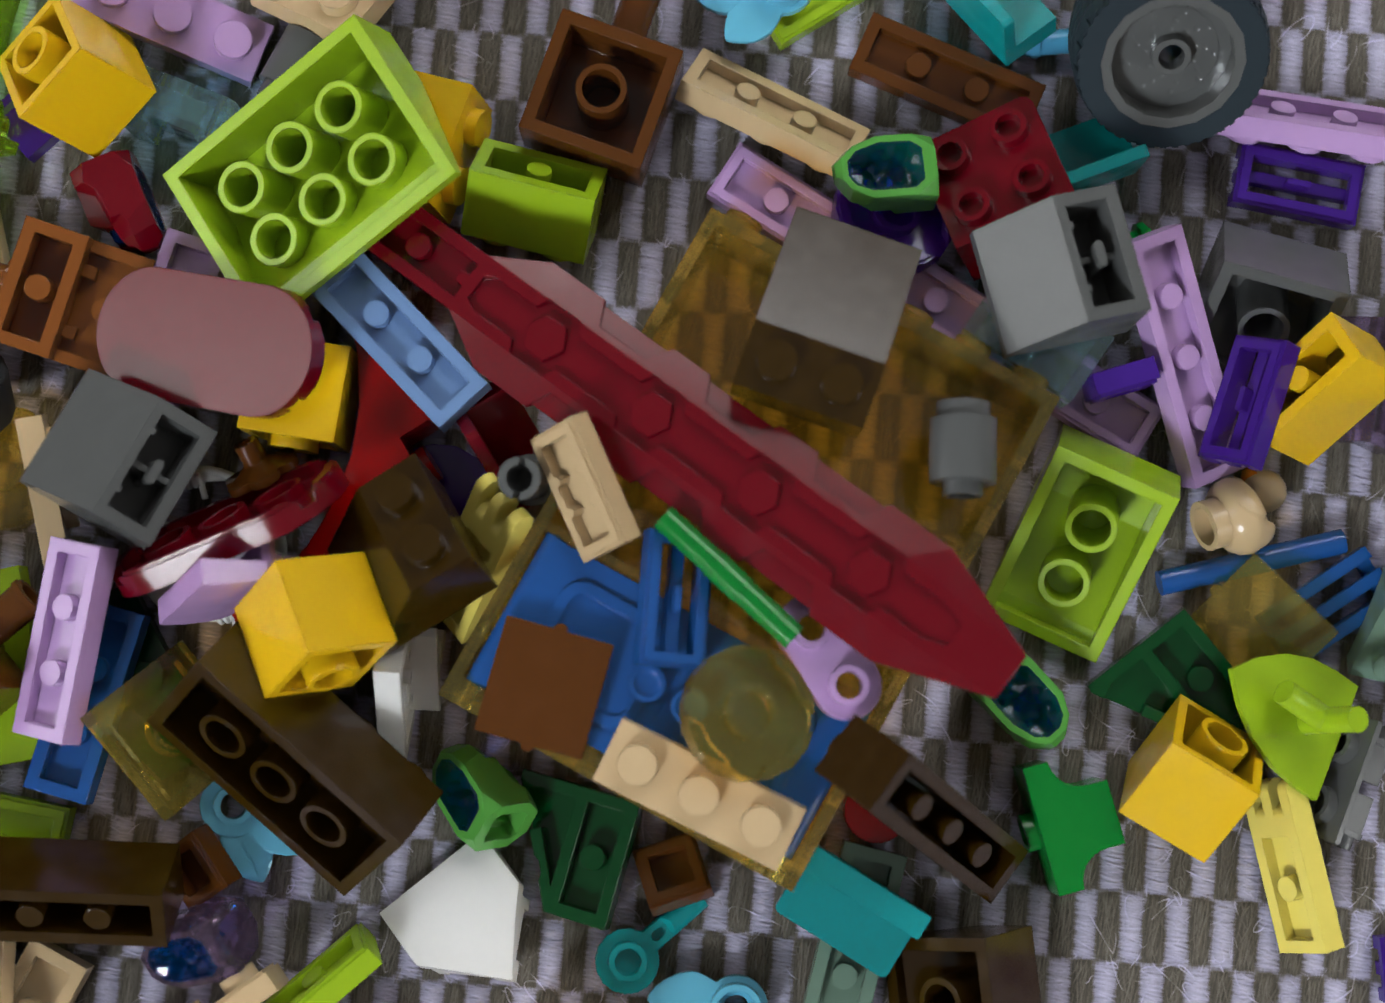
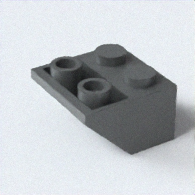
[969,183,1152,358]
[18,368,218,548]

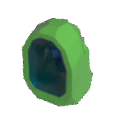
[831,133,939,214]
[966,653,1069,750]
[432,744,538,852]

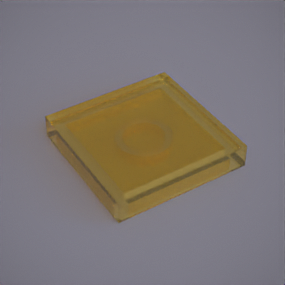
[80,640,214,821]

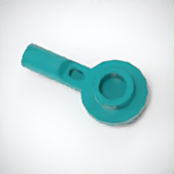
[595,900,709,994]

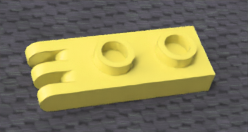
[443,472,534,644]
[1246,777,1345,954]

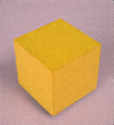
[0,0,157,158]
[237,342,359,455]
[234,551,397,699]
[1118,694,1264,863]

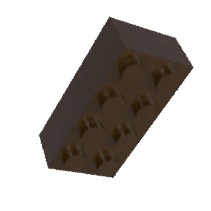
[147,621,444,896]

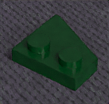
[1086,607,1245,730]
[521,769,644,931]

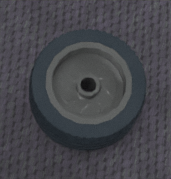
[1068,0,1271,149]

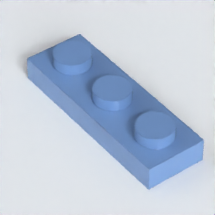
[313,253,492,433]

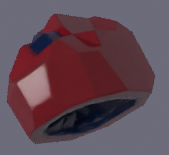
[69,150,166,254]

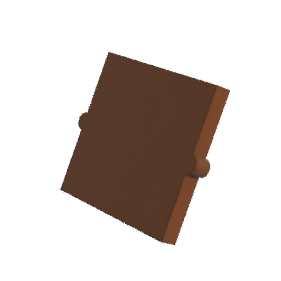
[474,615,615,760]

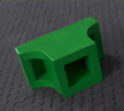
[1012,760,1126,897]

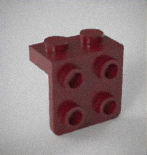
[932,97,1075,282]

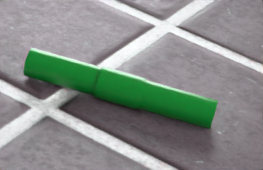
[654,507,803,648]

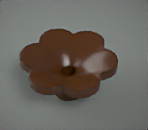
[225,435,300,498]

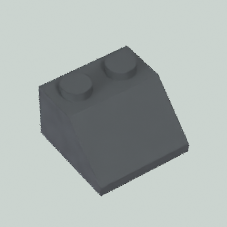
[1198,221,1351,381]

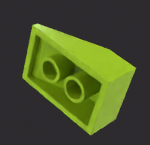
[985,424,1181,663]

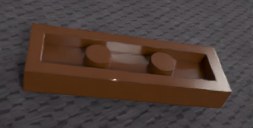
[847,12,1046,125]

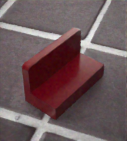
[456,382,540,533]

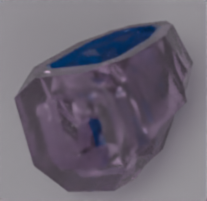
[140,896,259,988]

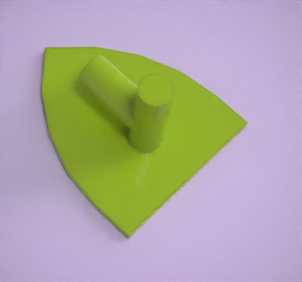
[1228,653,1369,801]

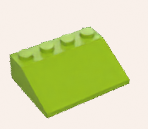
[162,14,462,300]

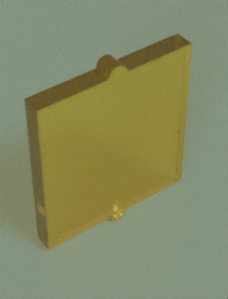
[1190,553,1339,667]

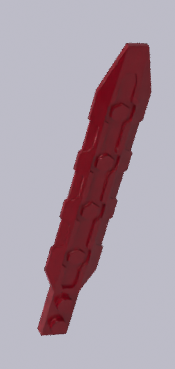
[367,207,1027,699]

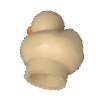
[1190,467,1287,555]

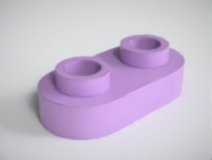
[776,599,882,721]

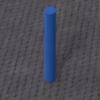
[1155,529,1348,596]

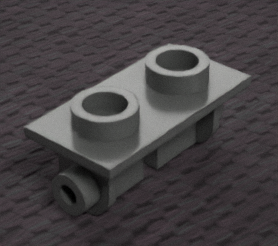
[1309,719,1385,851]

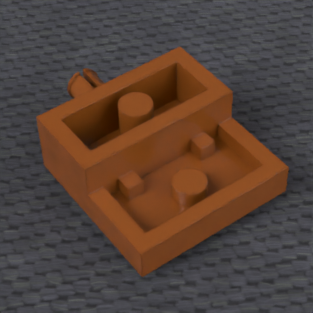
[0,215,156,376]

